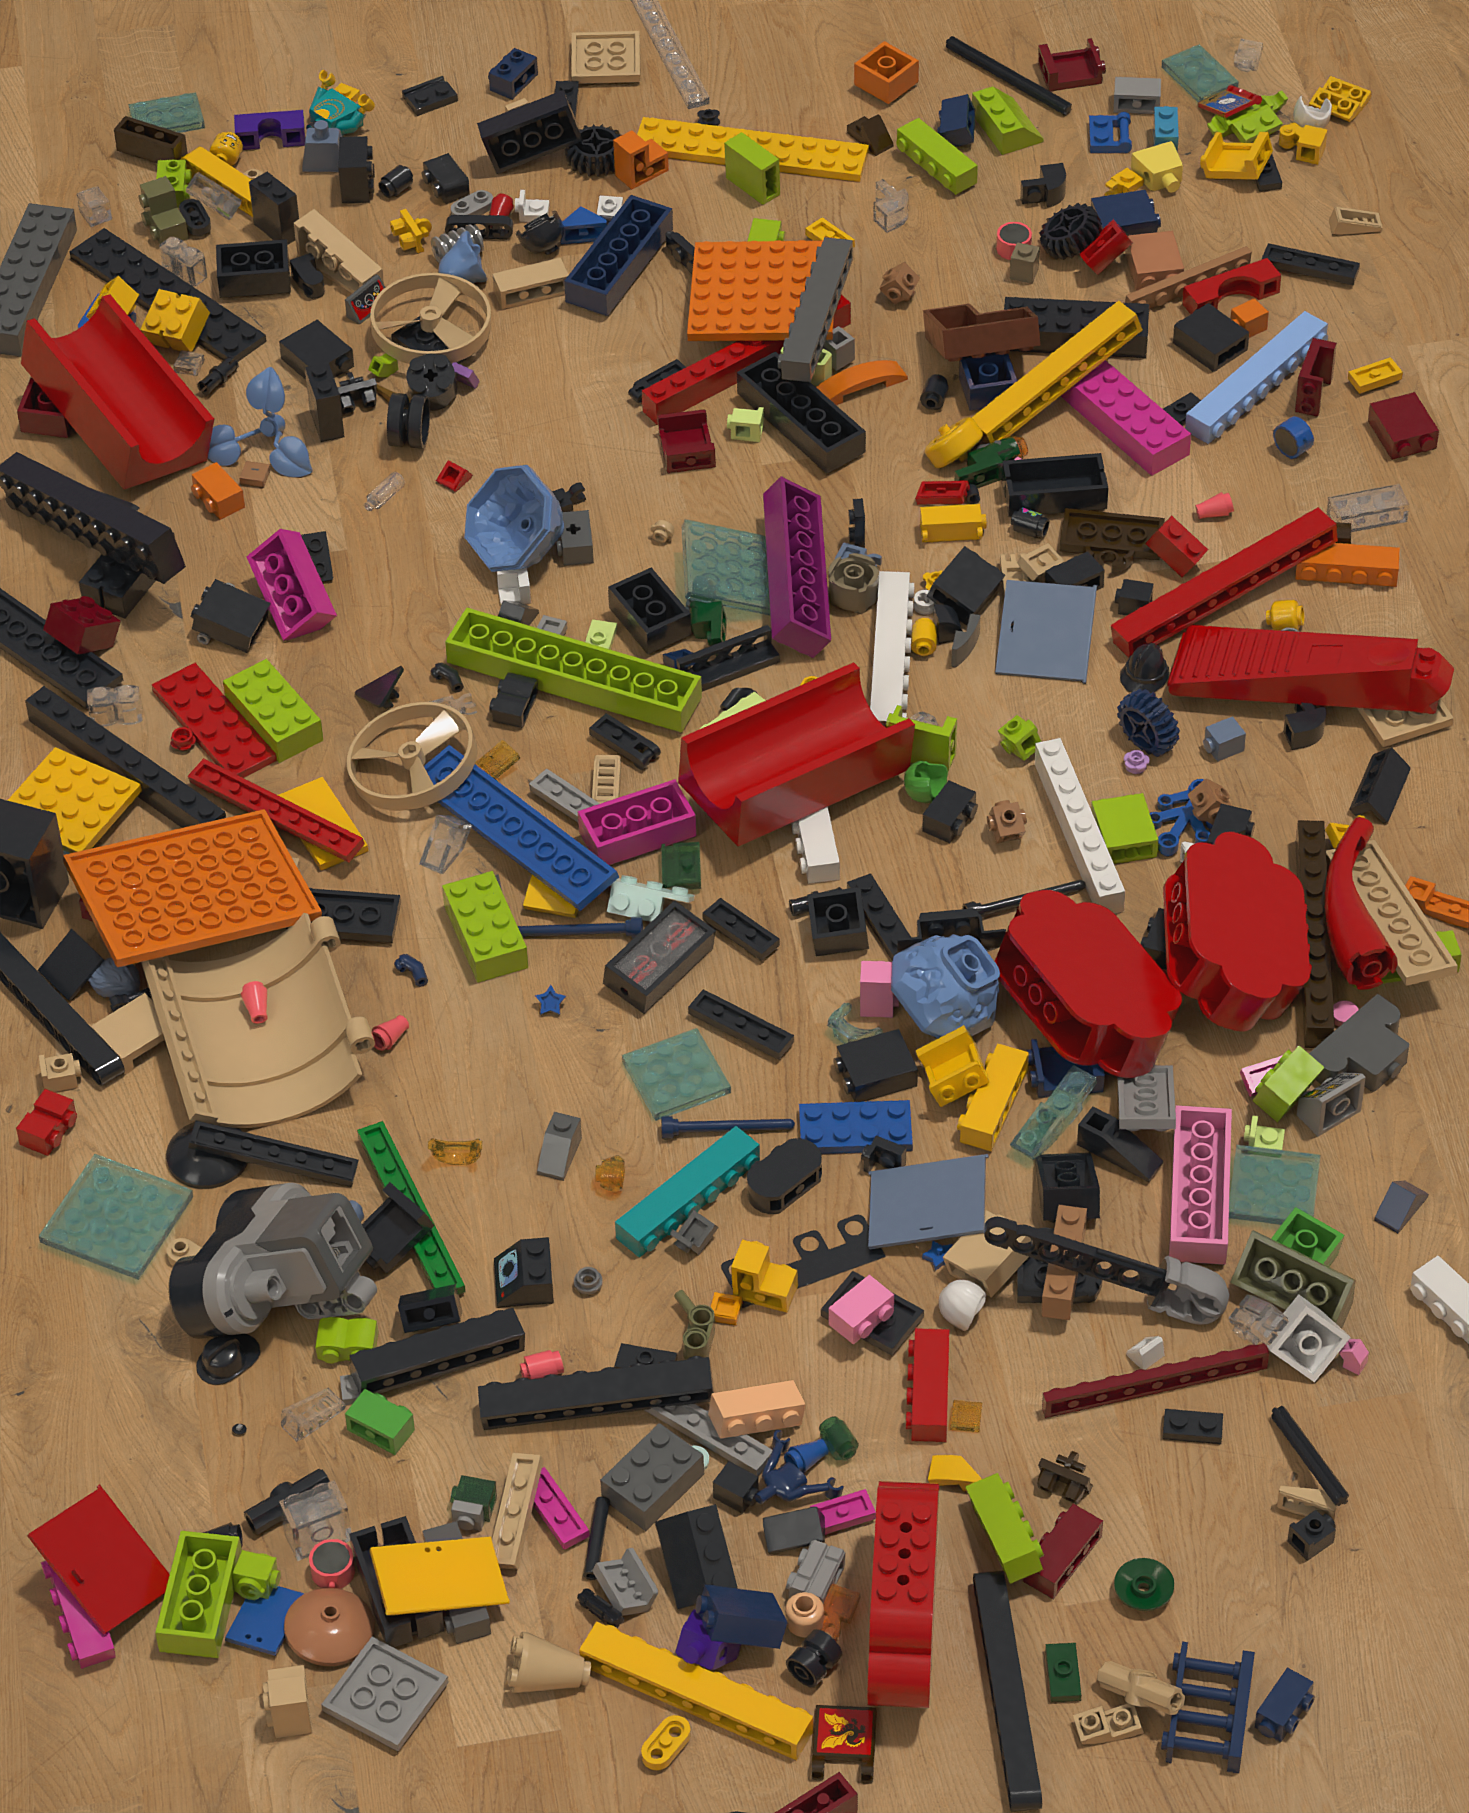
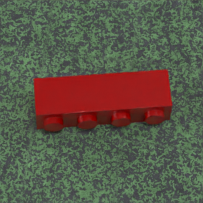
[906,1328,950,1442]

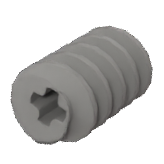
[431,224,484,263]

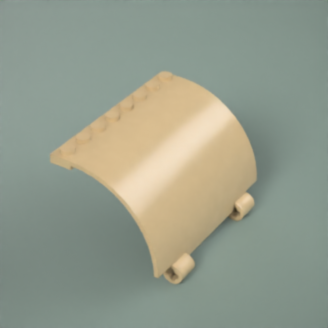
[141,913,375,1128]

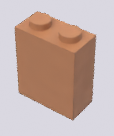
[1125,231,1184,291]

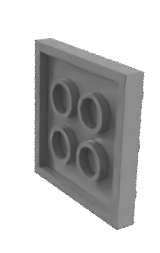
[321,1637,449,1751]

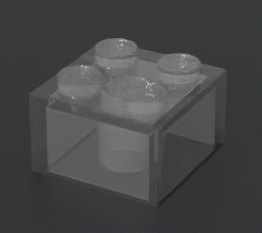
[279,1480,351,1561]

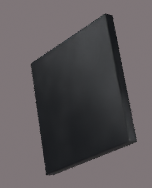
[38,929,105,1001]

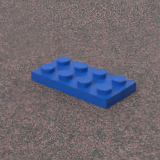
[799,1100,913,1154]

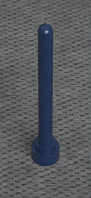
[518,917,643,938]
[661,1116,795,1139]

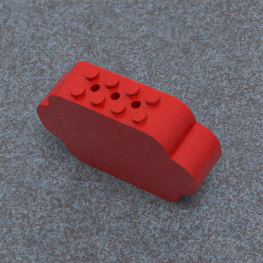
[1163,832,1312,1032]
[994,890,1182,1078]
[867,1481,939,1708]

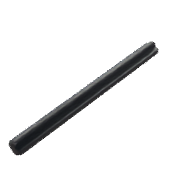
[946,36,1072,115]

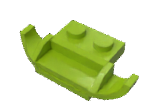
[1207,91,1288,143]

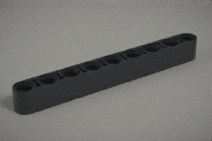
[0,932,125,1086]
[973,1570,1042,1812]

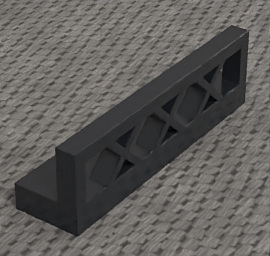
[676,625,780,692]

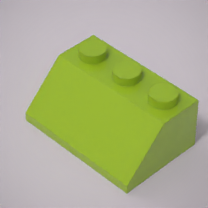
[972,86,1044,155]

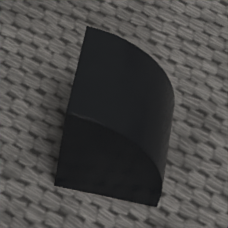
[933,604,963,644]

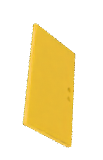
[370,1537,510,1616]

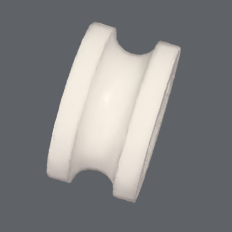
[914,590,936,615]

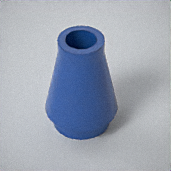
[784,1439,829,1474]

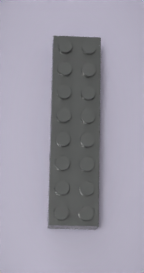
[0,203,77,357]

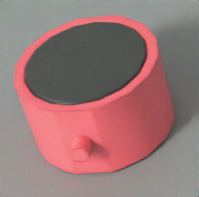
[996,222,1032,260]
[309,1539,356,1589]

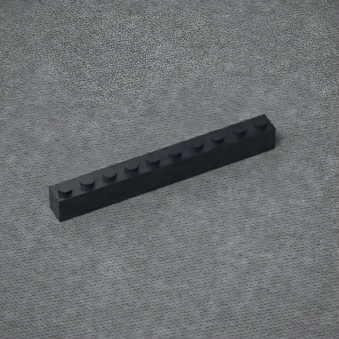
[25,686,226,828]

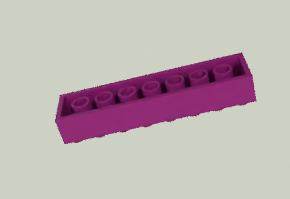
[763,476,831,658]

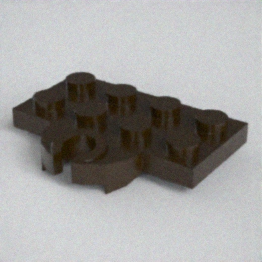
[1060,508,1165,573]

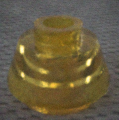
[595,1155,625,1194]

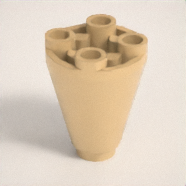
[505,1632,591,1693]

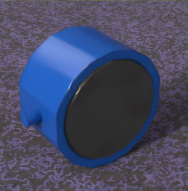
[1273,416,1314,459]

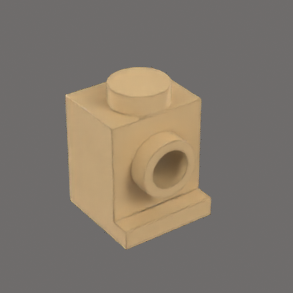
[39,1053,82,1092]

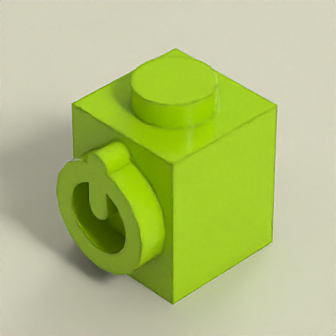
[232,1550,281,1600]

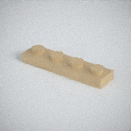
[492,1453,544,1570]

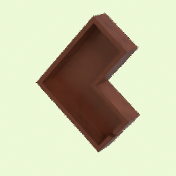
[923,303,1040,362]

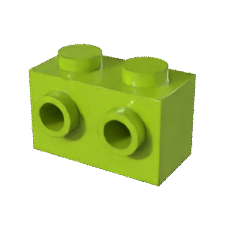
[156,160,192,209]

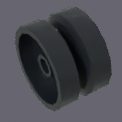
[387,393,430,449]

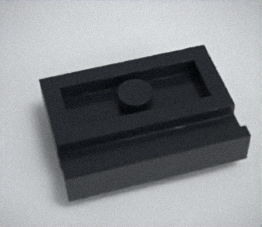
[402,76,458,116]

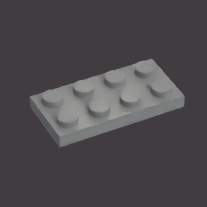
[1117,1065,1176,1131]

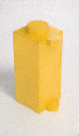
[920,504,987,543]

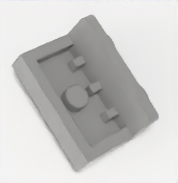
[592,1548,658,1616]

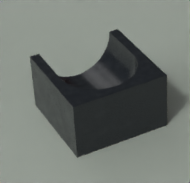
[0,799,69,929]

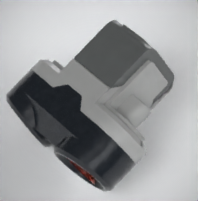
[168,1183,377,1339]

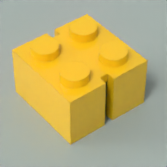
[140,289,210,353]

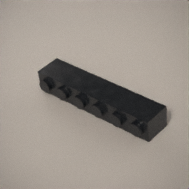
[350,1308,525,1395]

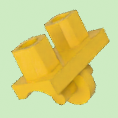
[390,209,432,253]

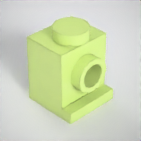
[727,407,764,442]

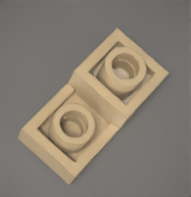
[1073,1703,1144,1744]

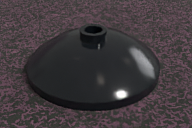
[166,1122,248,1189]

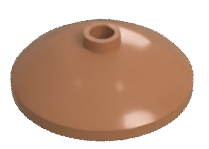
[284,1588,375,1666]

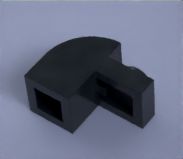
[1020,163,1066,208]
[1283,703,1326,750]

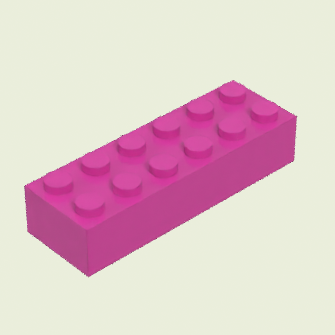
[1061,360,1191,476]

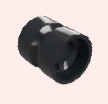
[786,1629,843,1687]

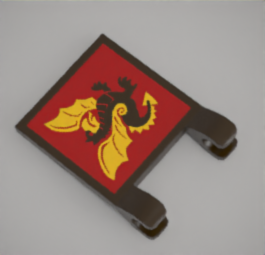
[812,1705,877,1782]

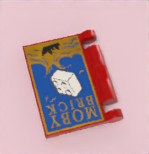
[1198,85,1262,118]

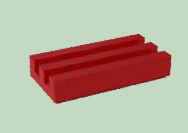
[915,481,970,505]

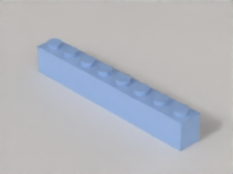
[1185,311,1328,444]

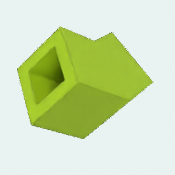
[368,353,399,377]

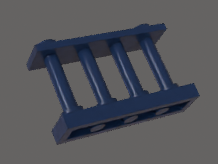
[1161,1641,1255,1773]

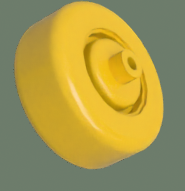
[925,417,983,468]

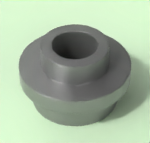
[574,1267,603,1294]

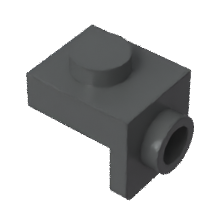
[670,1210,719,1255]

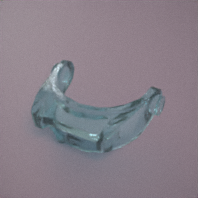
[827,1003,883,1044]

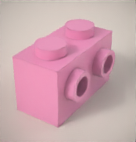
[860,961,899,1018]
[829,1275,894,1345]

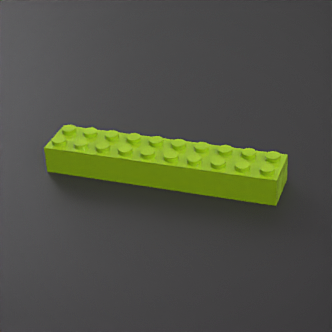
[445,607,702,733]

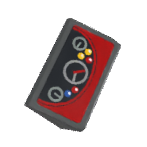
[345,274,385,324]

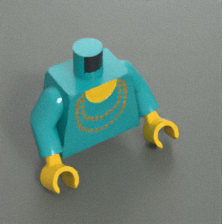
[306,70,375,136]

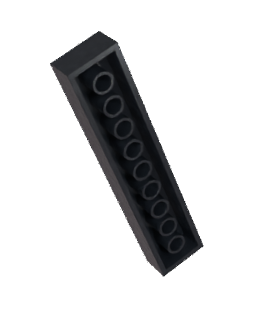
[0,452,186,584]

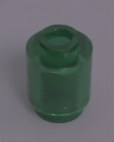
[819,1416,859,1461]

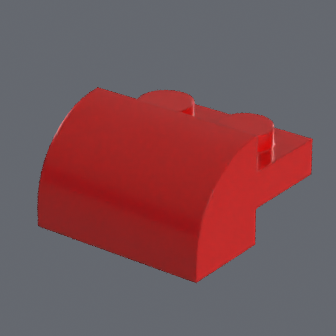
[1079,219,1133,275]

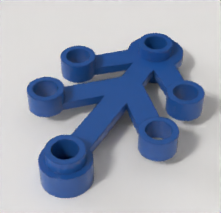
[1150,779,1213,856]

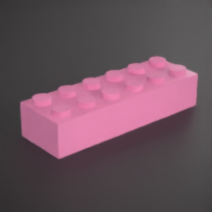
[1169,1105,1232,1265]

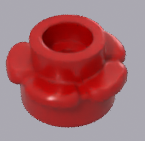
[170,727,196,751]

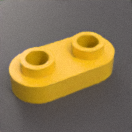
[641,1715,691,1770]

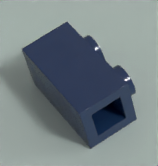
[1254,1667,1315,1742]

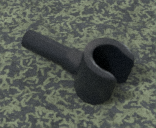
[966,484,980,504]

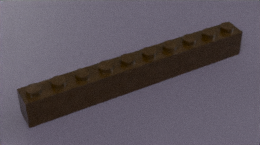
[1295,820,1334,1048]

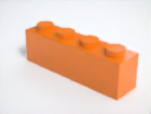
[1295,543,1400,587]

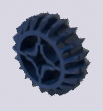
[1117,689,1180,757]

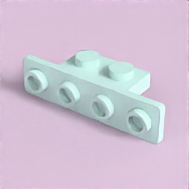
[607,875,695,922]

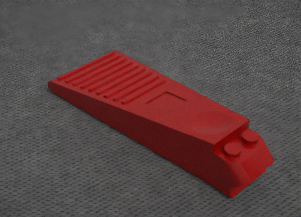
[1167,625,1454,714]

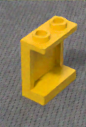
[1200,132,1273,179]
[915,1025,990,1107]

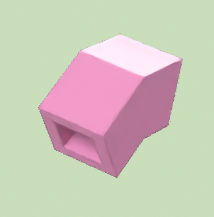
[1339,1339,1369,1375]

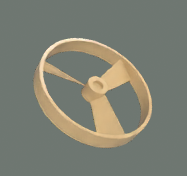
[371,273,491,364]
[347,702,477,811]

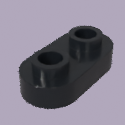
[179,199,211,236]

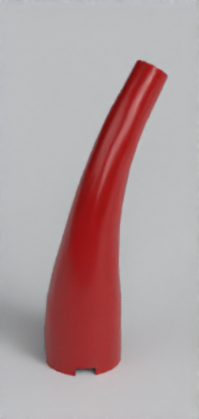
[1325,817,1398,990]

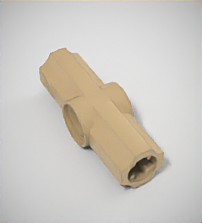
[1097,1661,1185,1715]

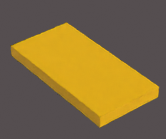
[278,777,369,871]

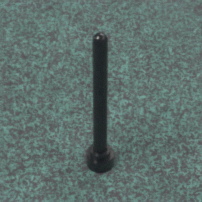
[962,880,1086,918]

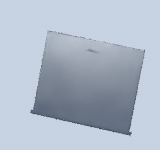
[995,580,1097,684]
[868,1154,989,1249]

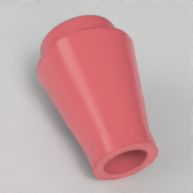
[1195,492,1234,519]
[241,981,268,1024]
[372,1015,409,1051]

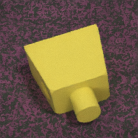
[1131,141,1183,193]

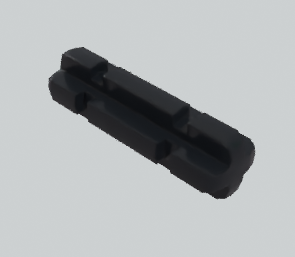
[577,1588,624,1628]

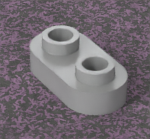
[451,190,493,215]

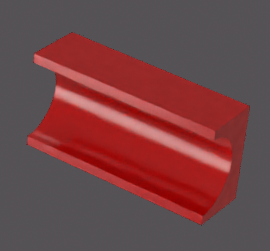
[21,294,215,490]
[678,662,915,847]

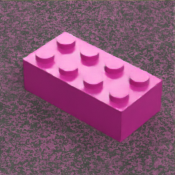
[578,779,696,865]

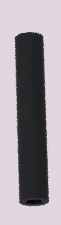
[583,1497,610,1580]

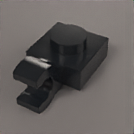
[552,482,586,512]

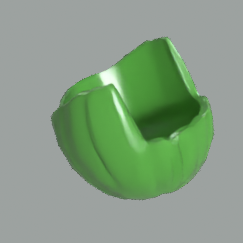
[904,761,948,804]

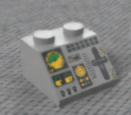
[1297,1073,1366,1137]

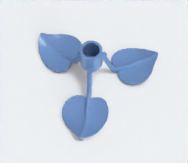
[208,367,313,477]

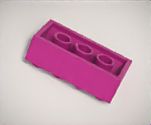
[246,529,337,641]

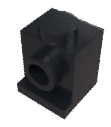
[1287,1510,1336,1561]

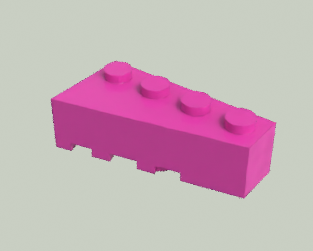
[41,1560,116,1669]

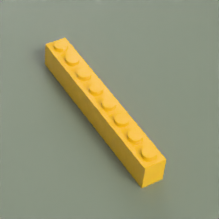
[972,301,1143,444]
[579,1621,813,1761]

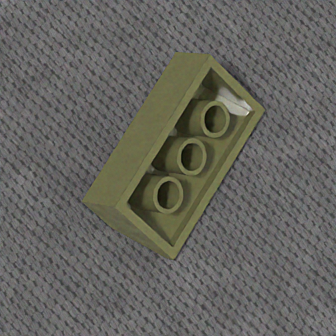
[1230,1230,1356,1329]

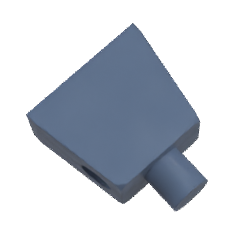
[302,120,342,172]

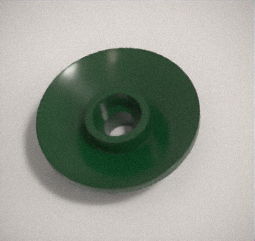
[1114,1558,1174,1611]

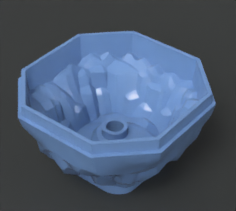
[464,465,564,572]
[891,934,1000,1038]

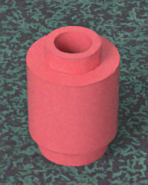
[519,1350,564,1380]

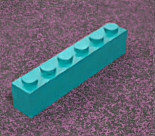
[615,1126,760,1258]

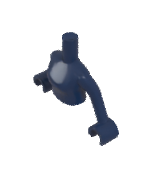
[754,1430,844,1504]

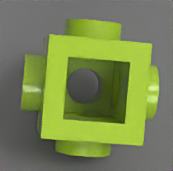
[998,715,1042,761]

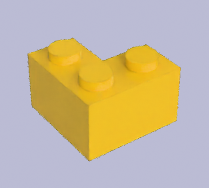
[731,1239,798,1313]

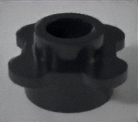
[697,109,720,126]

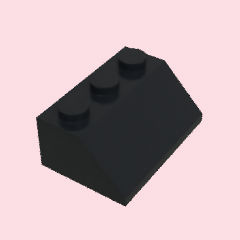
[655,1504,738,1610]

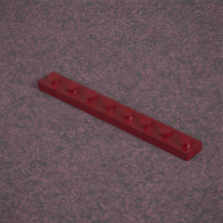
[1042,1343,1269,1418]

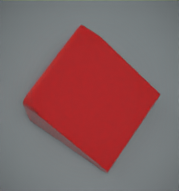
[436,460,473,492]

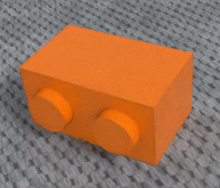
[191,462,245,520]

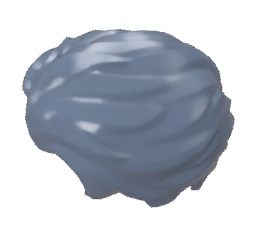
[89,958,140,998]

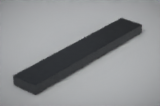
[188,1121,359,1187]

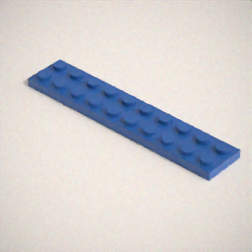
[424,745,619,911]

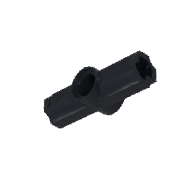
[243,1469,333,1535]

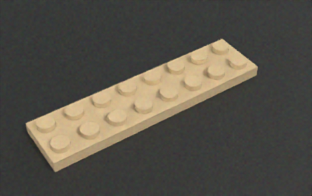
[1326,840,1458,986]

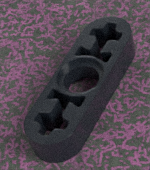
[445,215,514,239]

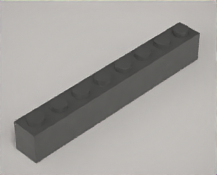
[778,237,853,382]

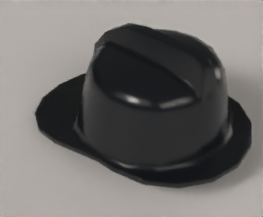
[196,1333,260,1385]

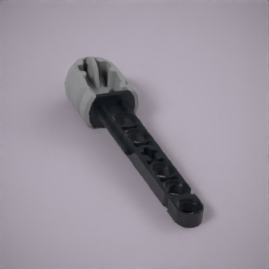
[984,1216,1229,1325]

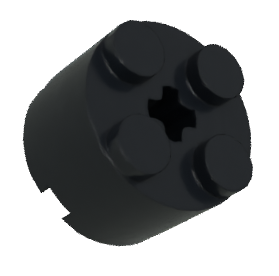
[406,354,458,411]

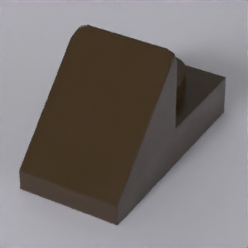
[847,114,894,156]

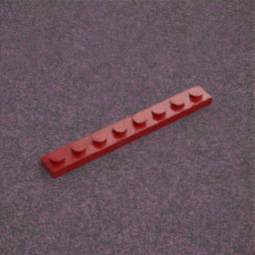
[187,758,365,863]

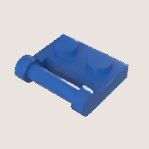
[1089,112,1132,153]

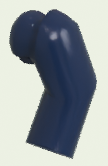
[394,954,428,987]

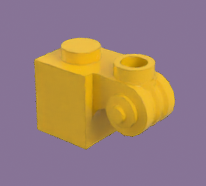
[1279,123,1328,165]

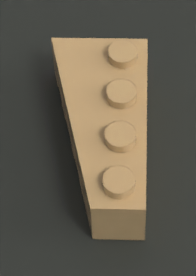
[294,209,384,293]

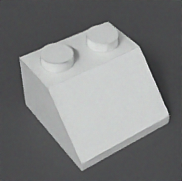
[1263,1294,1351,1382]

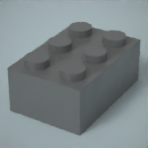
[600,1423,704,1531]

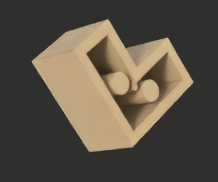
[263,1665,312,1738]

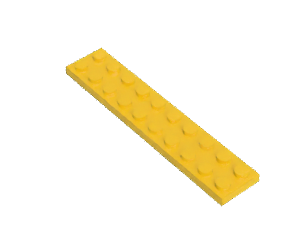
[637,117,869,182]

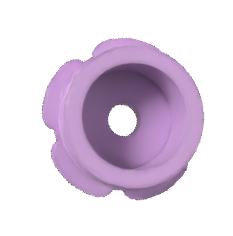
[1124,750,1149,774]

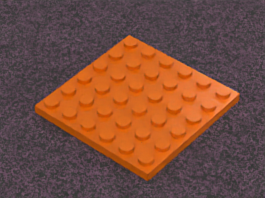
[687,240,834,341]

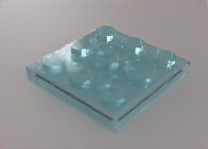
[622,1028,731,1121]
[1229,1145,1320,1225]

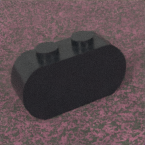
[747,1138,822,1214]

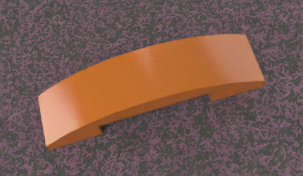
[816,360,908,405]
[1405,876,1469,928]

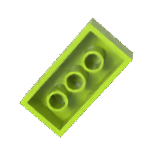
[223,659,324,763]
[442,871,528,983]
[155,1530,242,1658]

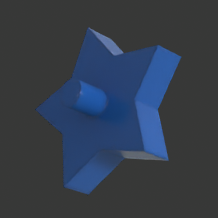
[535,985,567,1015]
[922,1241,953,1271]

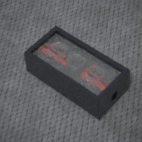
[603,900,716,1014]

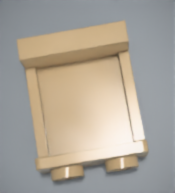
[91,993,165,1075]

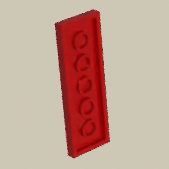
[151,662,277,778]

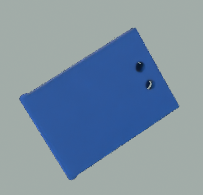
[225,1586,304,1656]

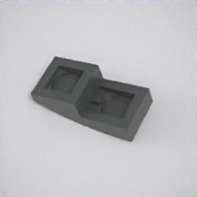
[951,614,981,667]

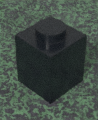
[1115,579,1154,615]
[713,1461,760,1514]

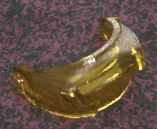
[428,1138,483,1165]

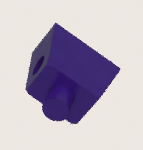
[675,1609,742,1670]

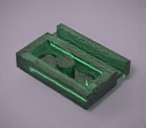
[661,842,702,890]

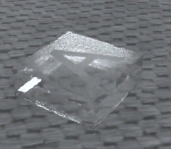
[173,350,205,376]

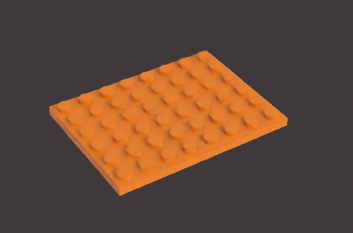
[63,809,322,968]

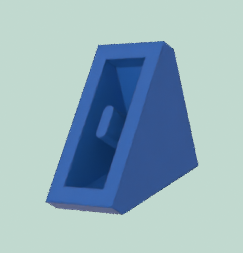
[560,206,607,245]

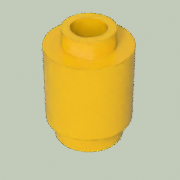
[911,618,937,656]

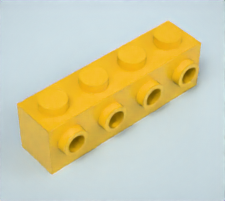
[957,1043,1029,1152]

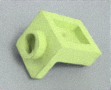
[1244,1116,1285,1158]

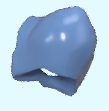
[438,231,488,283]

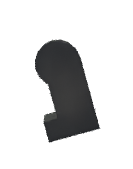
[290,253,325,299]

